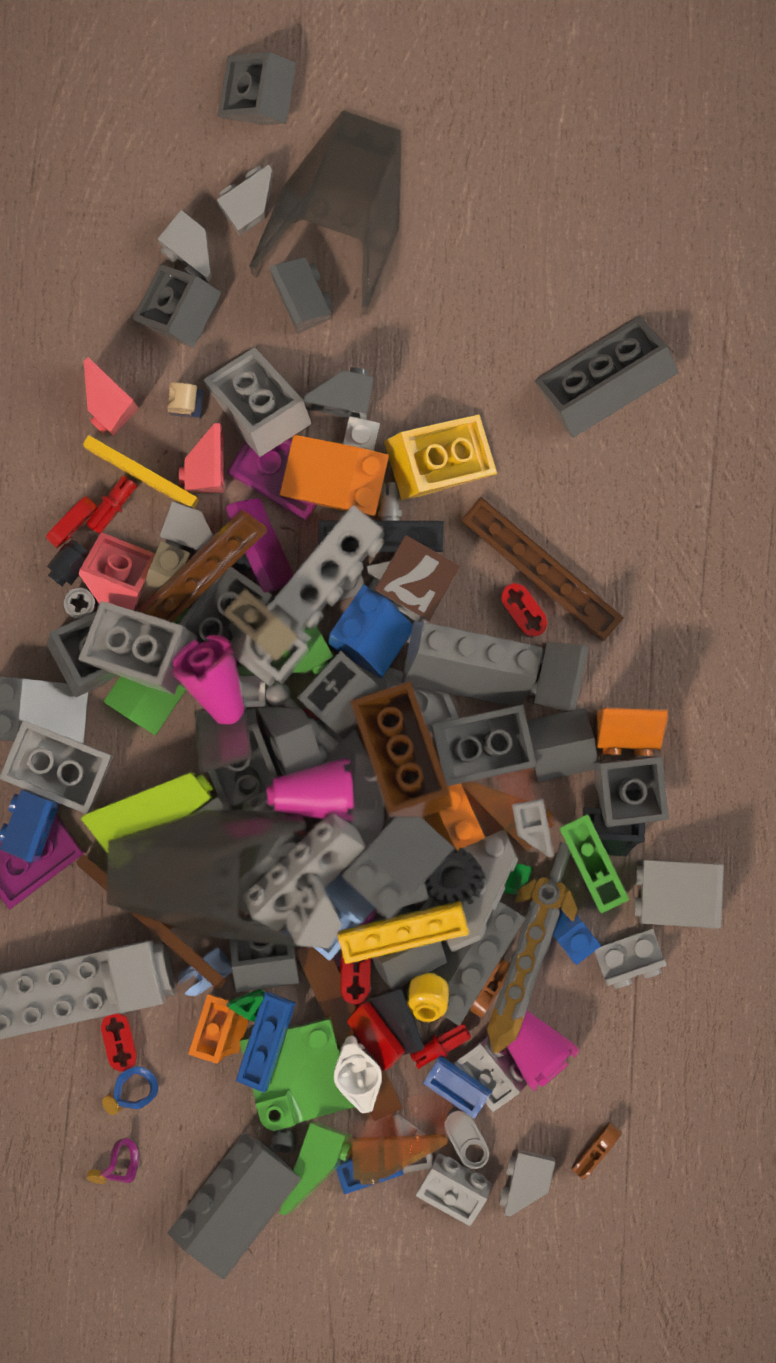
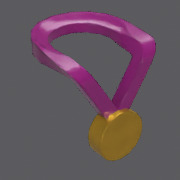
[86,1138,139,1184]

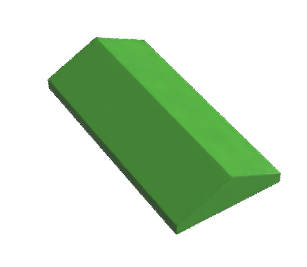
[103,608,189,736]

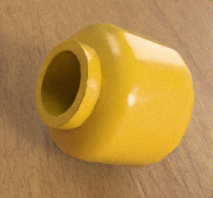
[407,973,449,1022]

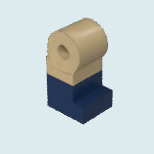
[167,383,204,419]

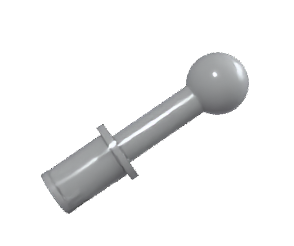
[266,682,341,756]

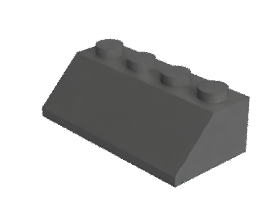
[535,316,679,438]
[178,567,275,691]
[401,622,543,707]
[406,901,526,1026]
[167,1132,302,1279]

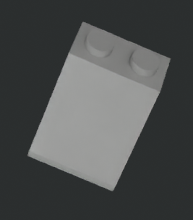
[634,859,724,929]

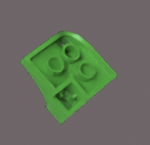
[239,1016,355,1130]

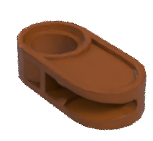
[469,958,511,1018]
[570,1122,622,1180]

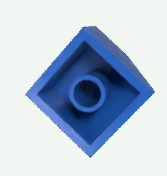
[329,585,413,679]
[0,789,60,863]

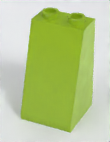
[81,773,214,868]

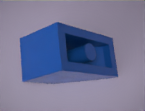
[553,909,601,965]

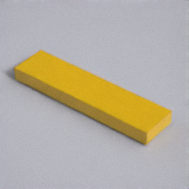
[83,435,199,509]
[337,901,469,964]

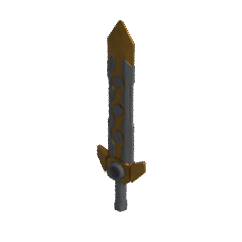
[487,842,578,1054]

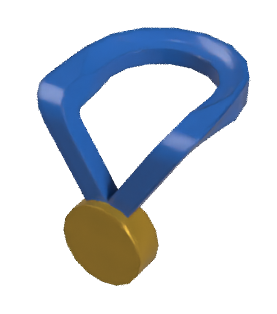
[102,1066,158,1115]

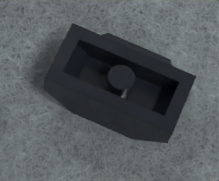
[582,807,646,856]

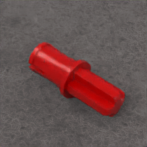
[87,475,138,534]
[410,1023,471,1069]

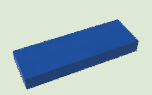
[236,991,296,1092]

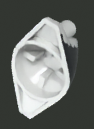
[334,1036,382,1113]

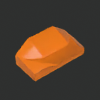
[188,993,249,1064]

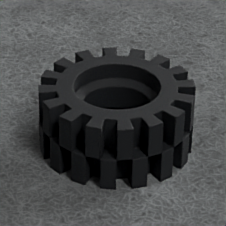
[424,847,485,908]

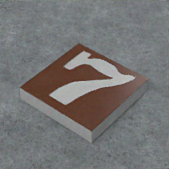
[375,535,461,621]

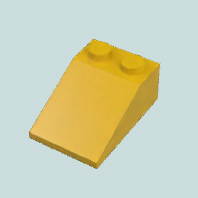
[384,414,497,501]

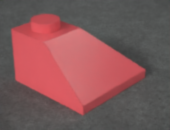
[84,357,139,435]
[179,423,224,493]
[79,533,155,611]

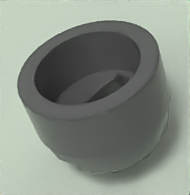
[270,1128,296,1153]

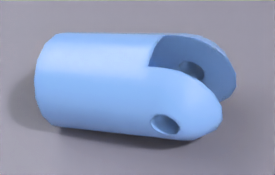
[178,946,233,996]

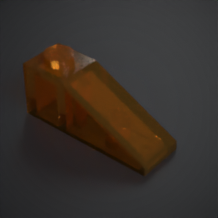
[461,781,554,851]
[352,1134,447,1185]

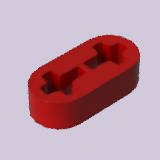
[45,496,98,549]
[501,583,548,637]
[339,953,371,1004]
[101,1013,137,1072]

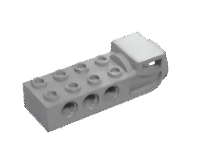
[232,505,384,687]
[0,939,176,1039]

